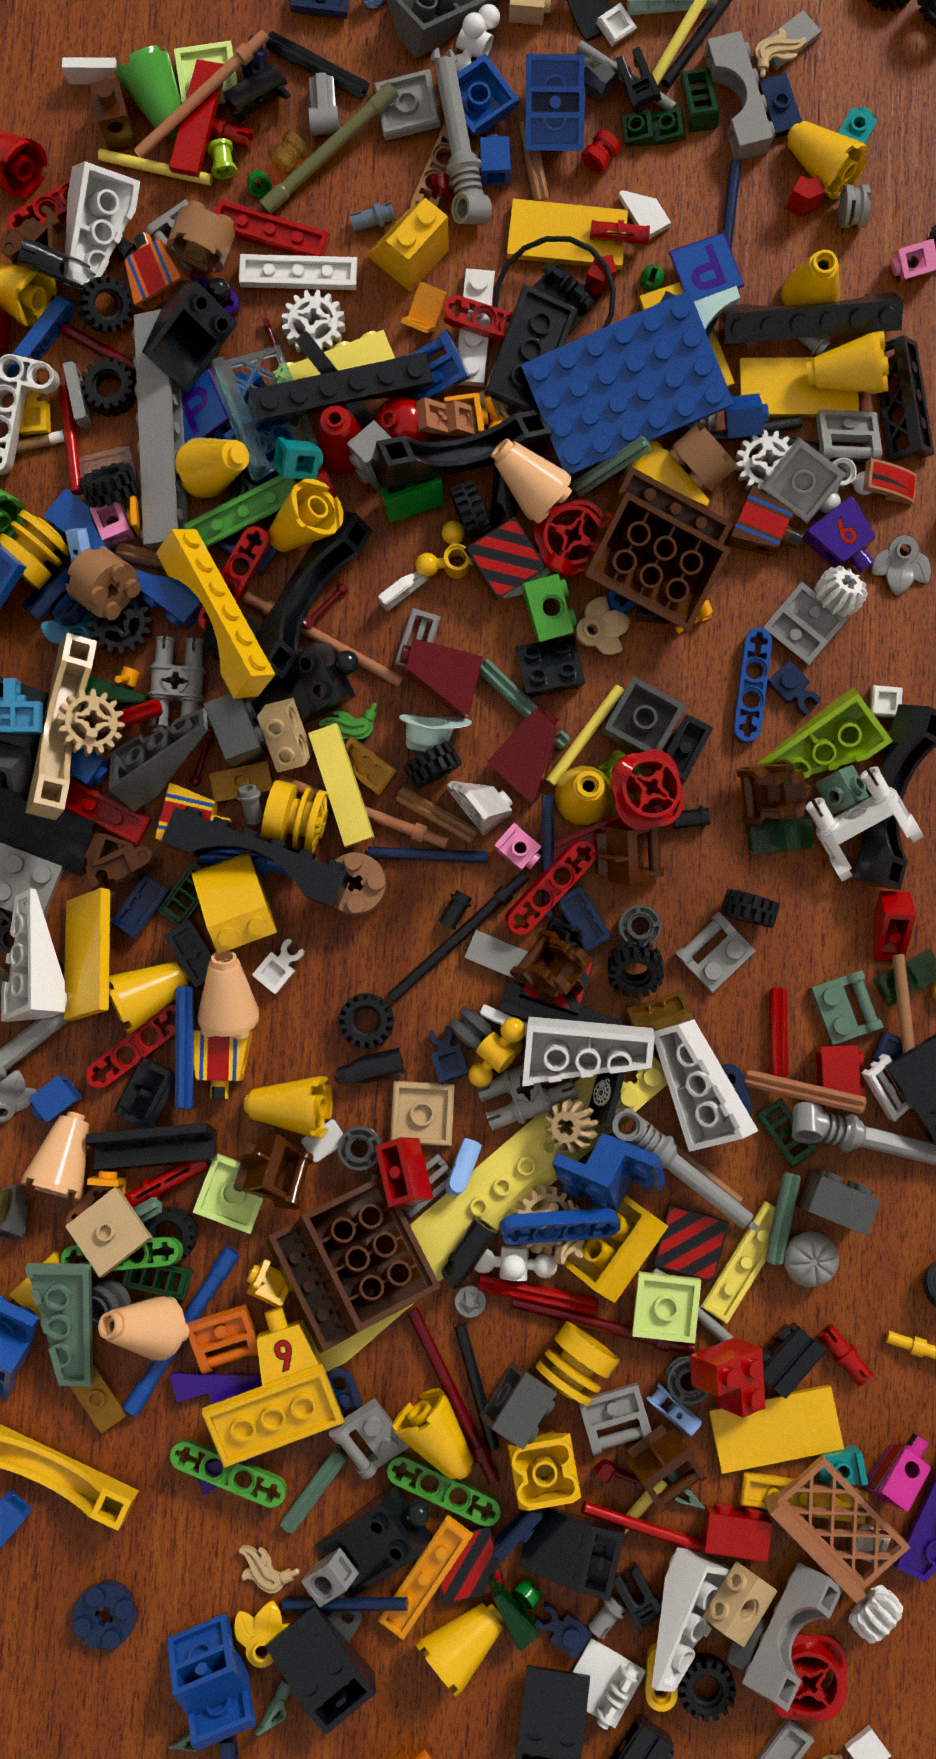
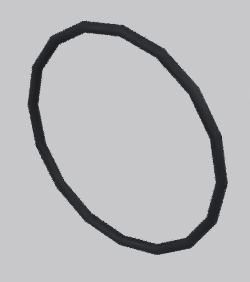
[493,236,616,328]

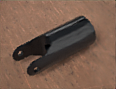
[17,237,90,288]
[490,466,518,532]
[334,1047,405,1085]
[442,1217,498,1289]

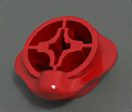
[534,500,604,576]
[610,749,684,831]
[771,1633,848,1722]

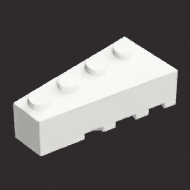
[522,1016,655,1087]
[654,1019,758,1152]

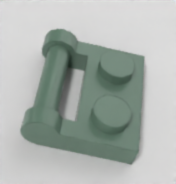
[809,970,884,1045]

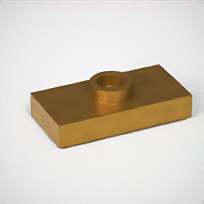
[345,736,399,796]
[209,761,273,804]
[625,991,693,1031]
[69,1361,129,1434]

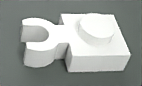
[252,939,305,995]

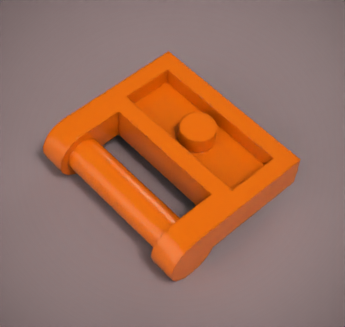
[186,1304,258,1374]

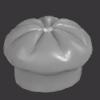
[784,1231,839,1287]

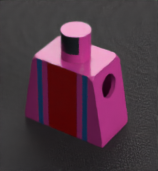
[863,1433,931,1512]

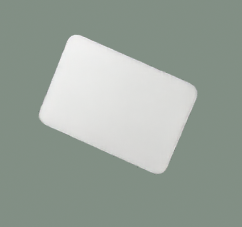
[301,1119,343,1162]

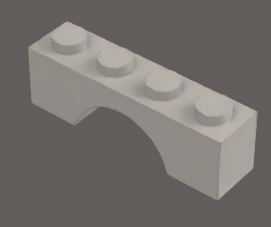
[703,31,775,160]
[742,1562,843,1712]

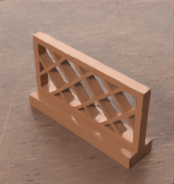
[765,1455,910,1604]

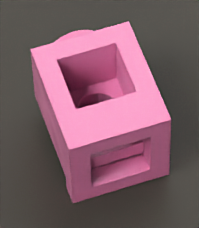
[891,239,936,282]
[89,502,136,549]
[494,823,542,871]

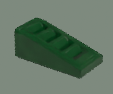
[680,67,719,132]
[85,676,149,708]
[158,862,202,926]
[756,1098,818,1168]
[122,1253,194,1300]
[488,1577,538,1651]

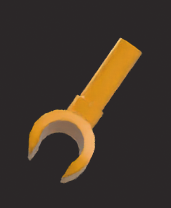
[483,395,506,429]
[675,600,713,634]
[115,666,140,688]

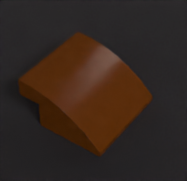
[583,466,734,631]
[265,1176,441,1354]

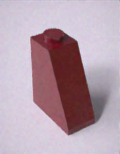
[399,638,483,718]
[487,708,562,803]

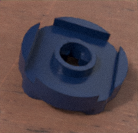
[72,1580,138,1650]

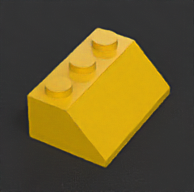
[563,1195,669,1303]

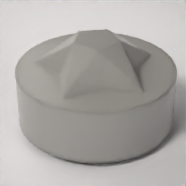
[455,1284,486,1318]

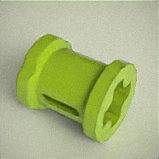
[207,138,238,180]

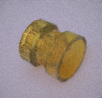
[268,130,309,174]

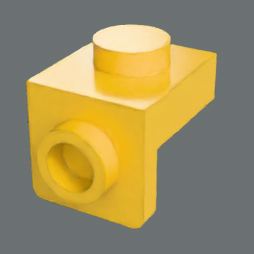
[246,1259,289,1308]

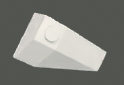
[64,162,140,289]
[446,781,513,836]
[1,888,67,1022]
[652,1547,732,1692]

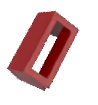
[786,175,825,217]
[585,255,617,298]

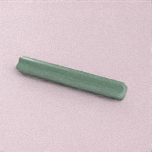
[479,659,570,750]

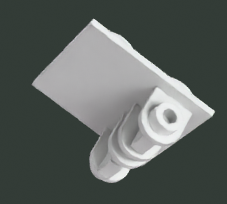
[572,1637,646,1730]

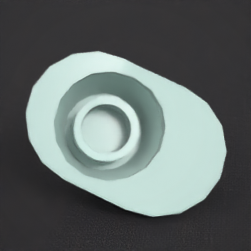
[399,714,472,752]

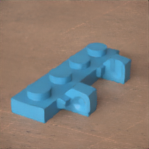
[0,678,43,734]

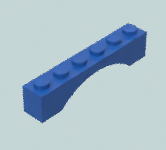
[43,488,203,630]

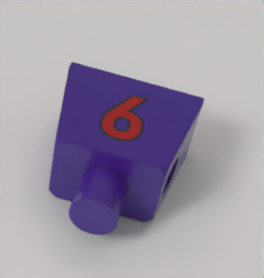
[802,495,875,573]

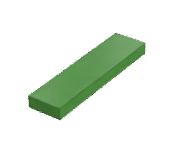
[183,475,297,548]

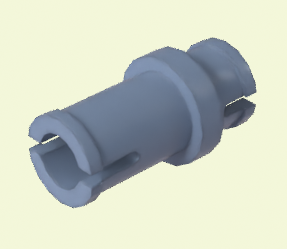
[349,201,396,233]

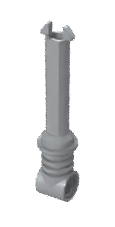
[430,48,492,225]
[0,1013,69,1082]
[792,1102,936,1166]
[610,1107,759,1232]

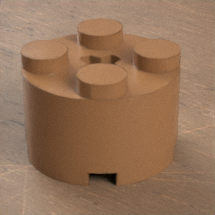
[167,200,235,272]
[669,420,738,491]
[66,546,141,620]
[335,852,387,916]

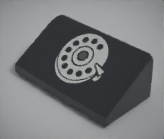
[588,1072,626,1128]

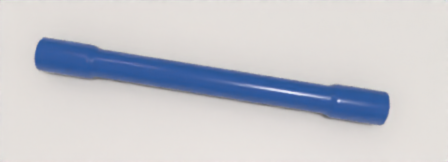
[122,1246,241,1416]

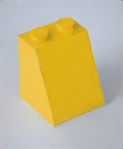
[367,198,449,292]
[191,852,277,954]

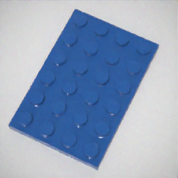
[521,290,734,476]

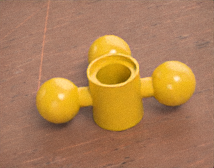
[415,521,473,579]
[468,1018,525,1087]

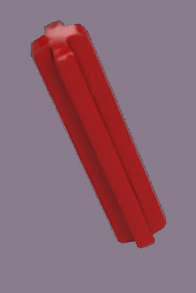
[88,699,163,737]
[769,987,788,1078]

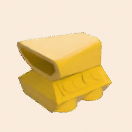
[508,1428,581,1511]

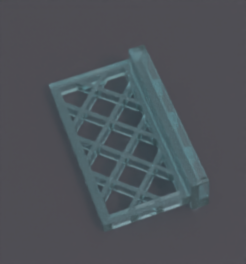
[211,345,319,481]

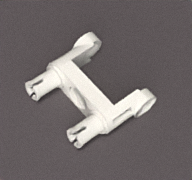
[806,767,924,882]

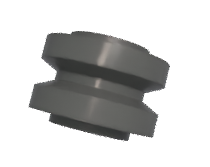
[617,905,662,946]
[448,1006,493,1050]
[338,1126,382,1171]
[92,1278,131,1328]
[665,1355,709,1405]

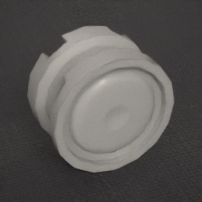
[838,184,871,228]

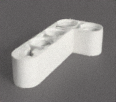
[0,354,60,475]

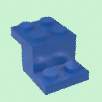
[525,54,585,151]
[552,1133,666,1212]
[0,1295,39,1401]
[167,1613,257,1751]

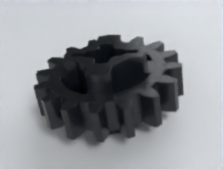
[86,597,154,657]

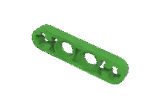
[60,1237,183,1273]
[170,1438,287,1508]
[387,1453,501,1527]

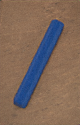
[175,986,194,1109]

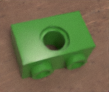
[521,574,577,643]

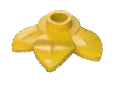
[234,1600,290,1668]

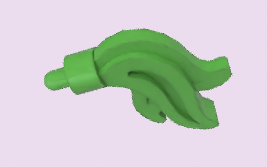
[319,703,377,740]

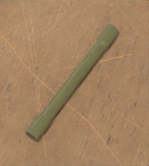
[258,82,399,215]

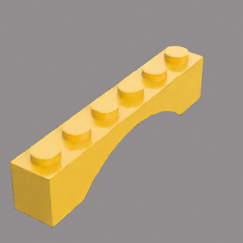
[156,529,275,699]
[0,1424,139,1531]

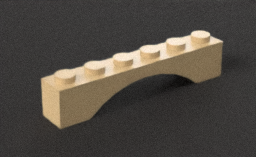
[25,633,97,820]

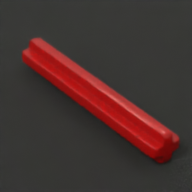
[477,1273,599,1316]

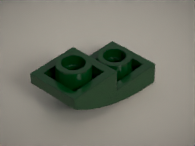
[622,106,686,146]

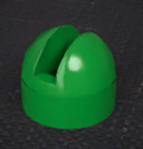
[247,170,272,198]
[640,264,664,292]
[513,1580,541,1610]

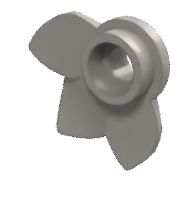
[871,535,931,595]
[0,1070,37,1124]

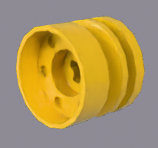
[0,509,70,590]
[261,780,328,853]
[535,1321,620,1406]

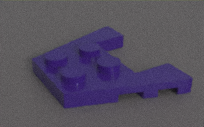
[169,1371,262,1495]

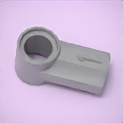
[309,73,340,136]

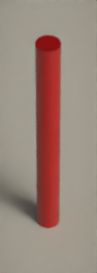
[59,385,83,496]
[581,1501,701,1552]

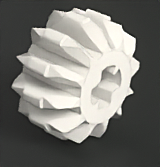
[814,565,868,618]
[848,1585,903,1644]

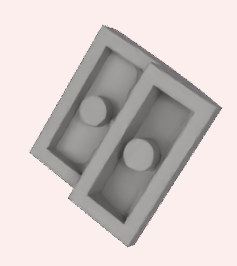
[763,582,848,665]

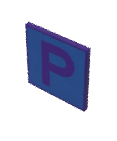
[669,232,744,301]
[181,369,230,443]

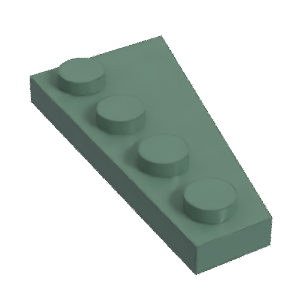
[25,1263,93,1387]

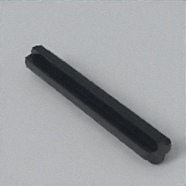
[266,31,369,99]

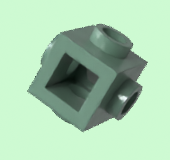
[815,765,869,815]

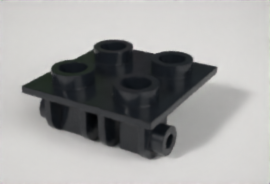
[532,262,599,333]
[515,636,586,698]

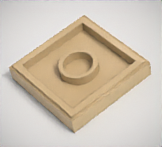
[390,1081,455,1146]

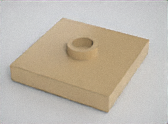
[65,1187,153,1277]

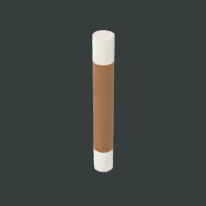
[0,430,65,458]

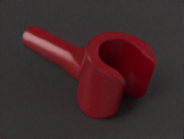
[431,172,455,201]
[594,1459,639,1485]

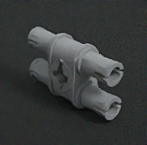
[147,636,207,728]
[476,1064,579,1131]

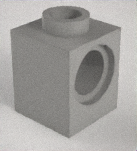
[301,1548,359,1607]

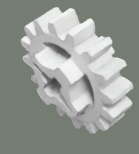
[282,290,346,352]
[735,430,791,496]

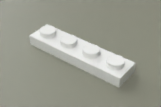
[239,254,358,290]
[458,268,495,387]

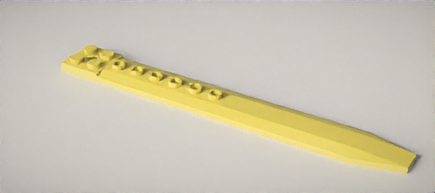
[302,1055,668,1372]

